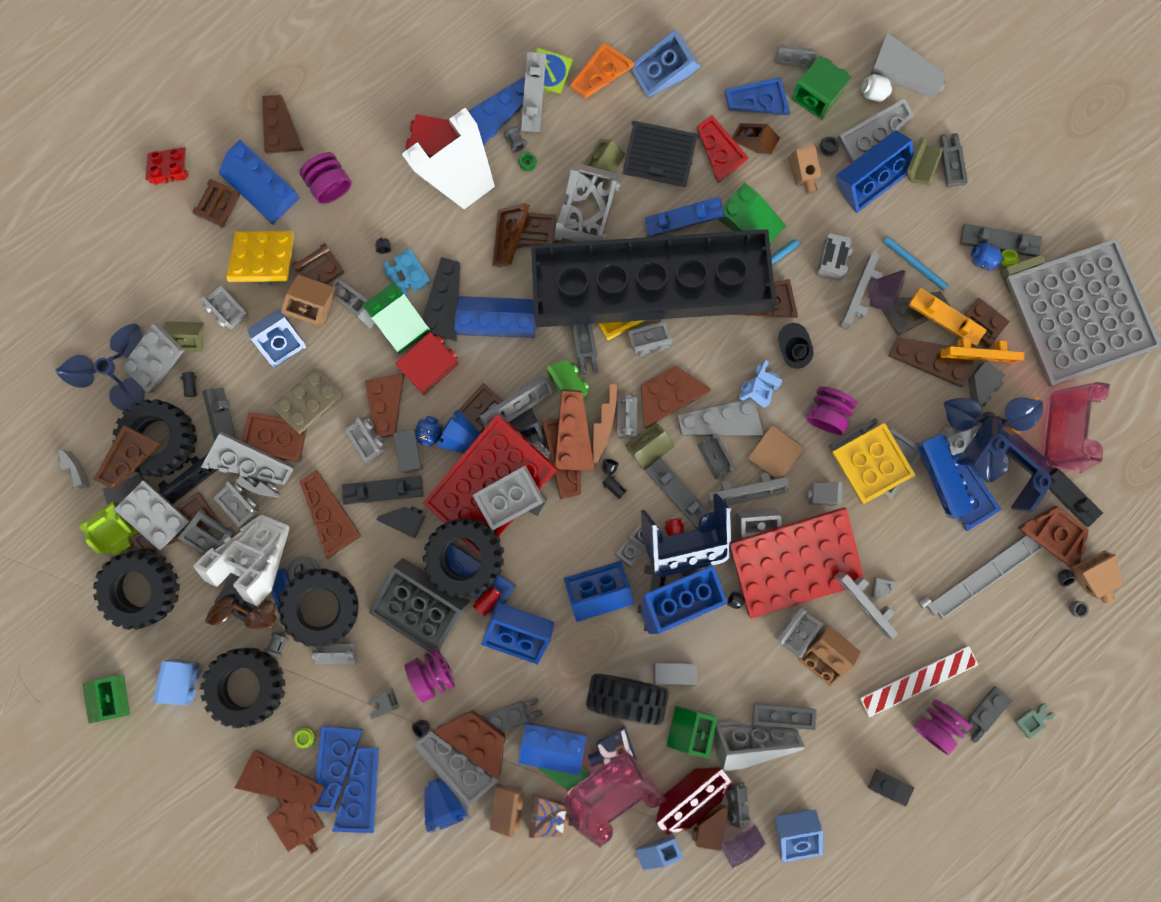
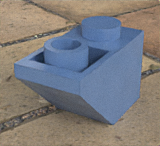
[635,834,683,870]

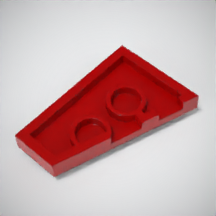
[697,115,749,183]

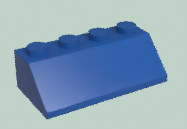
[836,130,914,213]
[219,140,300,225]
[455,296,535,338]
[916,434,974,519]
[642,565,728,634]

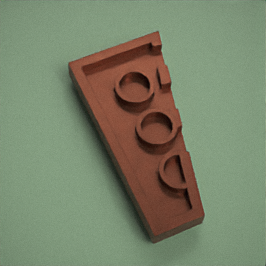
[554,389,594,471]
[541,418,581,500]
[300,470,361,559]
[234,750,326,806]

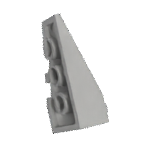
[715,721,805,771]

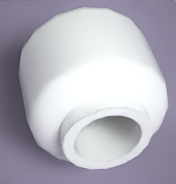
[861,74,892,102]

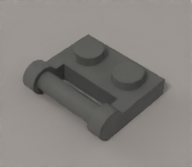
[178,508,234,555]

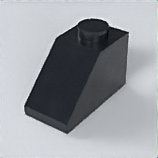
[376,506,425,538]
[868,769,914,806]

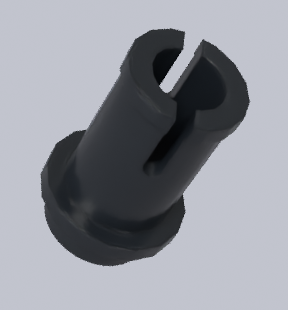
[180,372,197,397]
[602,474,627,499]

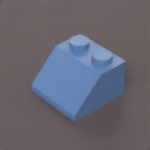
[247,308,306,368]
[153,659,201,705]
[775,810,823,862]

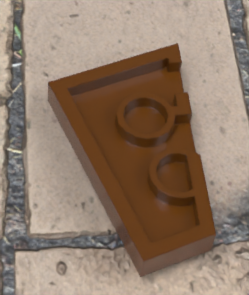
[262,95,304,153]
[493,203,530,267]
[93,425,162,489]

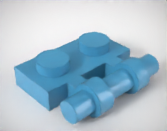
[382,249,431,296]

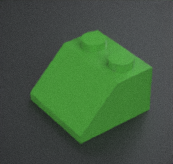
[546,359,590,399]

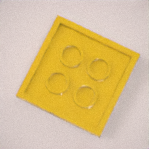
[226,231,294,282]
[831,423,915,505]

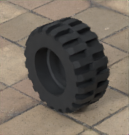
[112,399,197,477]
[423,518,504,598]
[93,549,180,630]
[278,568,359,648]
[200,648,285,728]
[586,673,669,725]

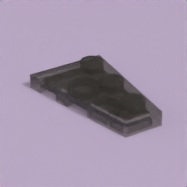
[878,291,951,336]

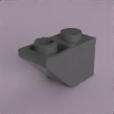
[968,360,1005,406]

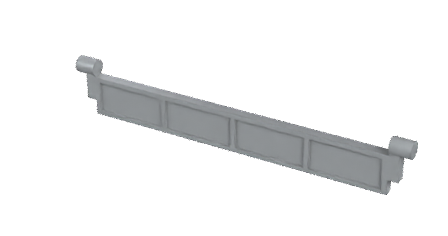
[918,505,1056,619]

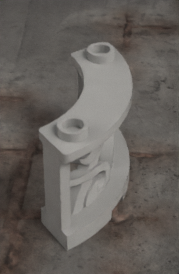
[554,161,621,242]

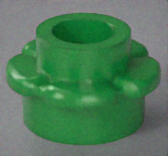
[518,152,537,171]

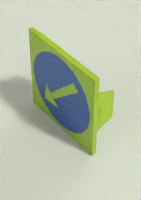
[530,48,573,94]

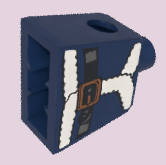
[588,726,639,772]

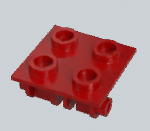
[145,147,189,185]

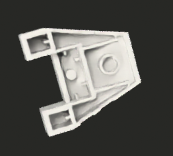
[402,108,495,209]
[193,515,290,606]

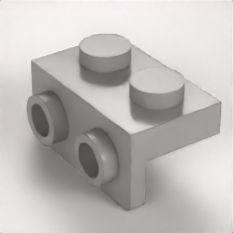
[200,285,249,330]
[628,321,673,356]
[345,417,386,463]
[937,421,983,455]
[214,481,259,528]
[778,608,825,659]

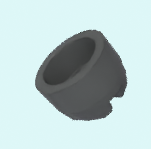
[1069,601,1089,618]

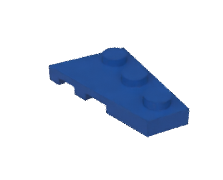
[724,77,790,115]

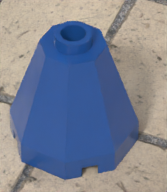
[435,410,481,453]
[424,778,470,833]

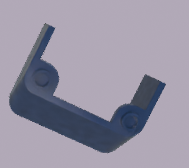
[956,418,1051,513]
[641,493,731,577]

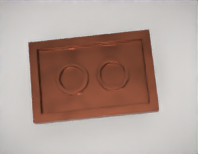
[242,412,307,462]

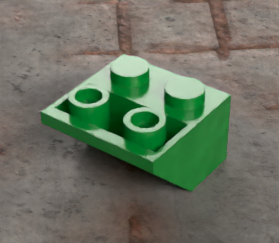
[82,675,130,724]
[666,706,718,759]

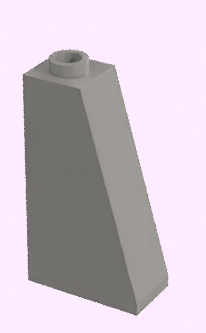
[870,34,946,98]

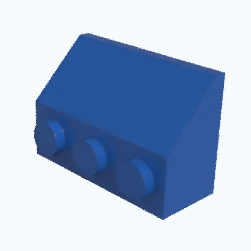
[564,561,634,622]
[481,602,555,665]
[519,722,587,775]

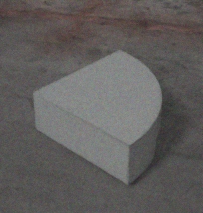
[872,578,896,598]

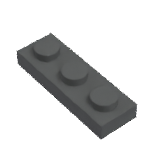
[753,704,816,730]

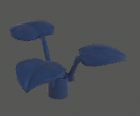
[55,324,144,410]
[944,398,1043,482]

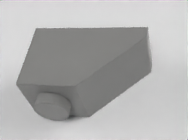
[807,482,842,506]

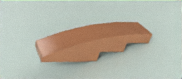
[593,384,617,465]

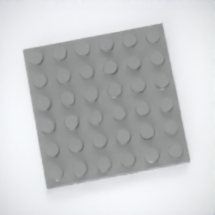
[1005,238,1161,387]

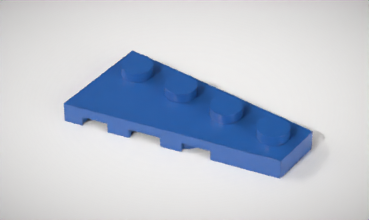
[468,77,525,147]
[948,448,1002,531]
[447,543,517,616]
[312,725,363,812]
[332,747,379,833]

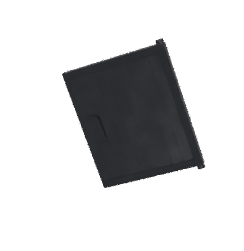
[622,121,700,188]

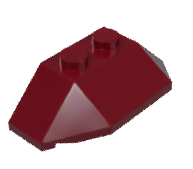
[655,767,732,835]

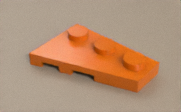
[570,42,635,99]

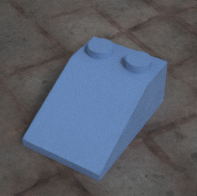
[631,30,701,97]

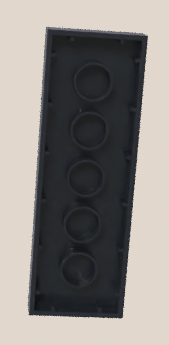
[531,229,776,327]

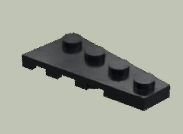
[422,257,461,342]

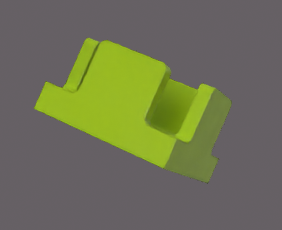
[79,501,139,556]

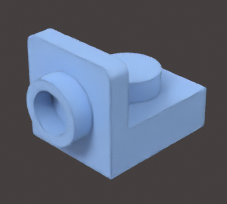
[754,360,782,391]
[739,377,773,408]

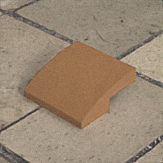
[748,424,804,479]

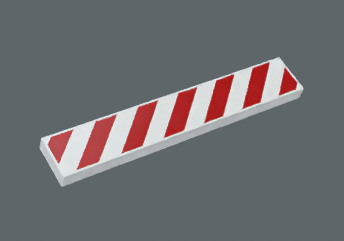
[859,646,979,717]

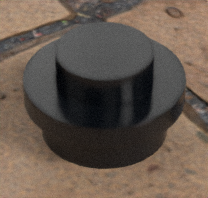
[819,137,839,156]

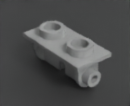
[775,44,817,68]
[617,395,637,436]
[312,644,356,665]

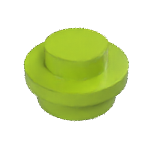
[1000,250,1019,267]
[294,727,315,749]

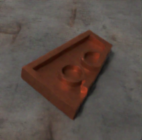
[365,373,405,438]

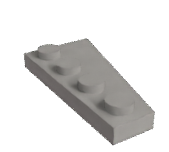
[837,98,914,163]
[677,398,764,437]
[201,431,294,485]
[414,731,499,809]

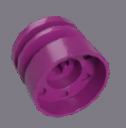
[299,152,352,204]
[805,386,858,435]
[404,648,455,703]
[913,699,971,756]

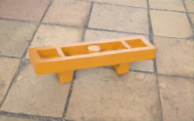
[908,287,986,347]
[941,338,1024,363]

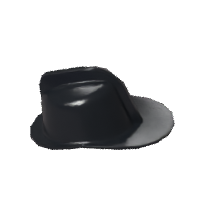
[778,323,814,369]

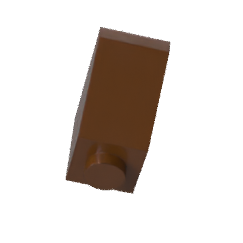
[732,123,780,154]
[692,804,727,851]

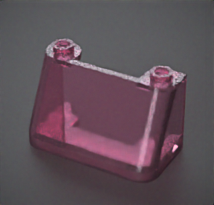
[1042,382,1110,473]
[564,753,666,848]

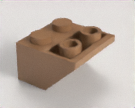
[281,274,336,326]
[798,625,861,686]
[490,784,524,837]

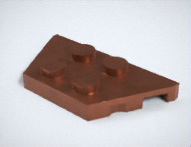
[641,366,711,428]
[1017,506,1089,569]
[434,710,506,779]

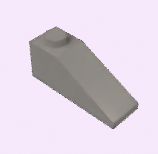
[331,278,375,328]

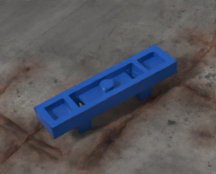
[645,197,724,237]

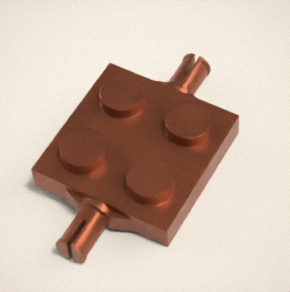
[267,798,325,854]

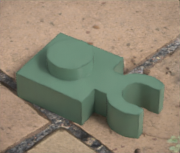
[1015,703,1055,739]

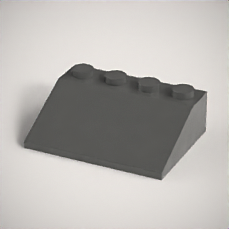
[369,558,470,653]

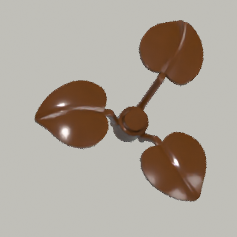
[205,597,276,629]

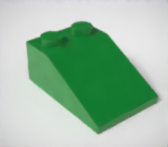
[718,182,786,244]

